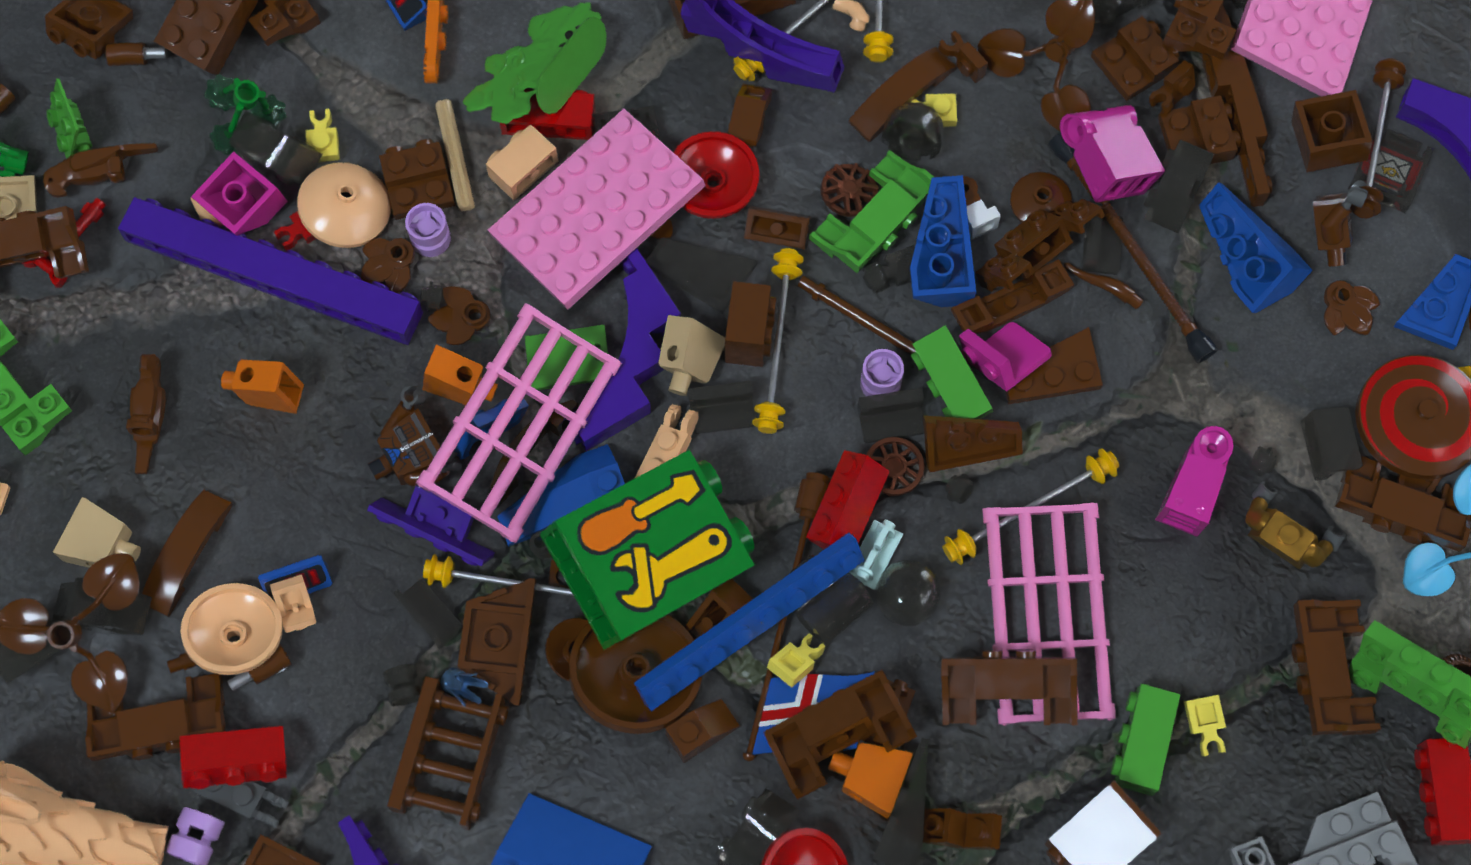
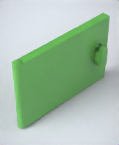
[525,325,608,390]

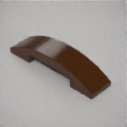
[848,47,957,143]
[951,260,1075,334]
[139,490,233,617]

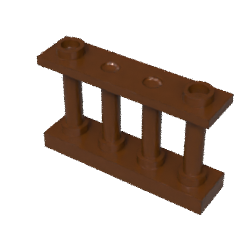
[387,676,509,831]

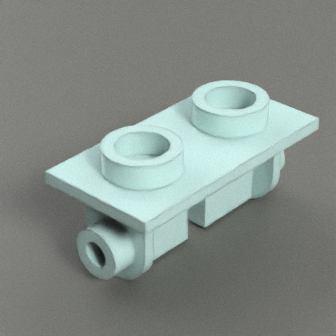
[846,520,903,590]

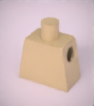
[659,315,725,396]
[53,497,141,568]

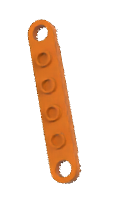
[423,0,448,83]

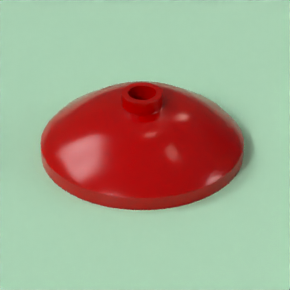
[673,132,759,219]
[761,828,848,865]

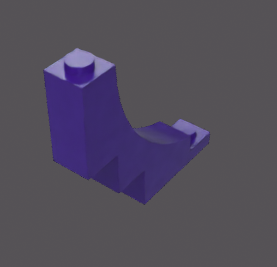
[568,248,681,452]

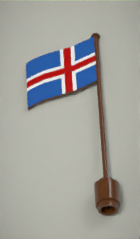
[743,472,875,761]

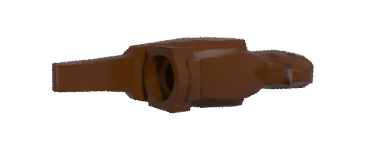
[43,143,158,198]
[126,354,166,474]

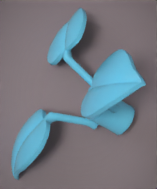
[1403,464,1471,596]

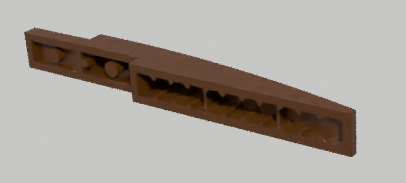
[1200,5,1272,207]

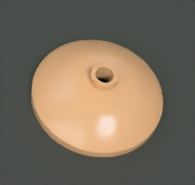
[297,163,391,248]
[181,583,283,675]

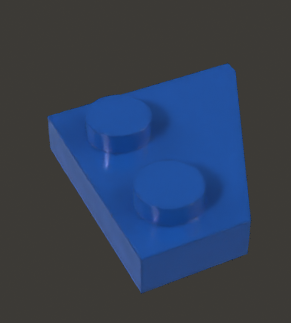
[454,398,529,460]

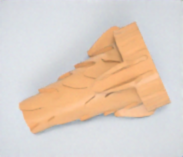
[0,761,169,865]

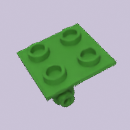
[47,78,92,158]

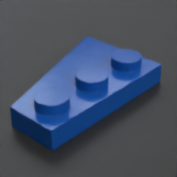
[1393,254,1471,350]

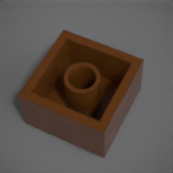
[1291,90,1372,172]
[725,281,776,367]

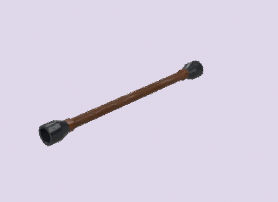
[1048,132,1219,363]

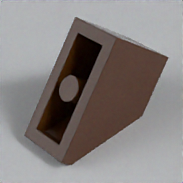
[685,578,753,640]
[665,699,740,763]

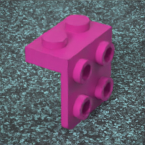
[959,322,1052,392]

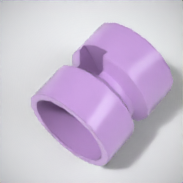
[405,203,451,257]
[860,349,904,402]
[164,807,225,865]

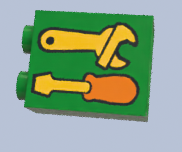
[540,449,755,650]

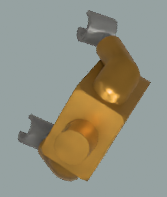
[1246,481,1346,570]

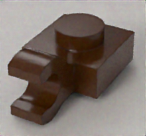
[938,31,988,83]
[1149,60,1196,114]

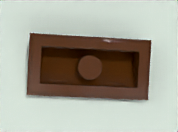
[744,206,811,249]

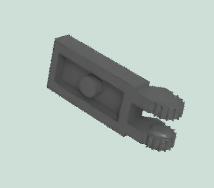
[191,781,289,828]

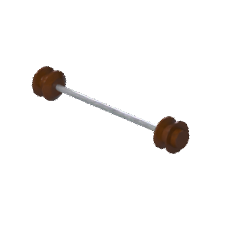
[1350,58,1406,219]

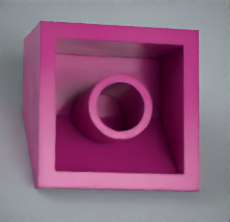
[191,151,288,236]

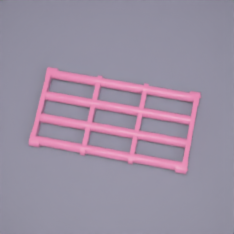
[416,303,622,543]
[982,502,1116,726]

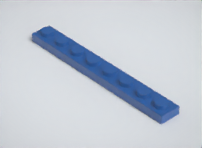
[634,533,865,711]

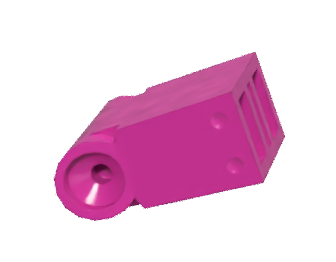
[1060,105,1165,203]
[1155,426,1234,537]

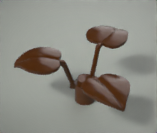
[977,0,1095,132]
[0,553,140,713]

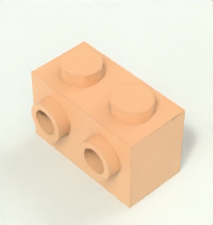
[486,124,558,200]

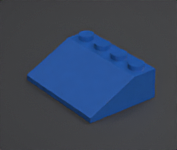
[491,793,652,865]

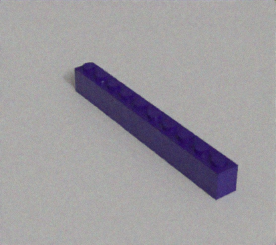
[118,197,423,345]

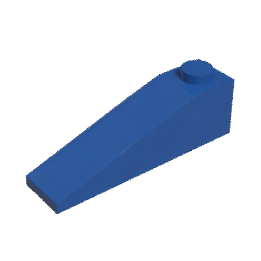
[910,175,976,307]
[1199,182,1313,313]
[497,444,625,547]

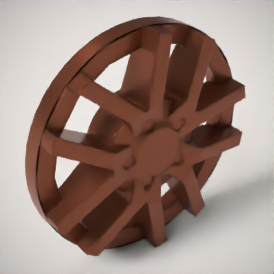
[820,163,878,217]
[866,437,924,496]

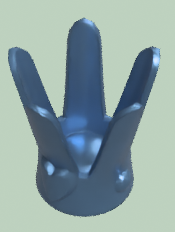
[441,668,489,707]

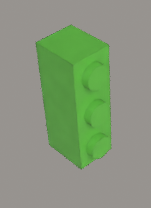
[910,325,994,419]
[1111,683,1180,796]

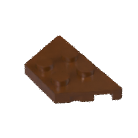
[457,578,537,706]

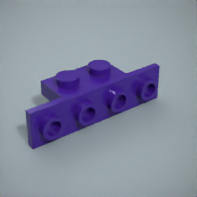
[367,485,495,566]

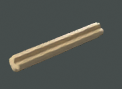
[435,99,475,212]

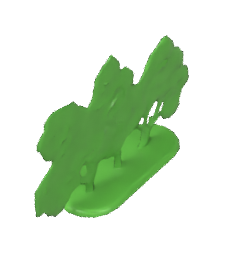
[463,2,607,124]

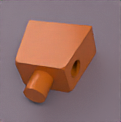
[422,345,498,405]
[221,359,304,414]
[828,743,913,819]

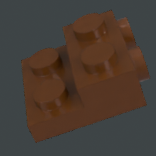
[45,0,133,60]
[1091,16,1179,102]
[1158,95,1241,171]
[379,139,455,220]

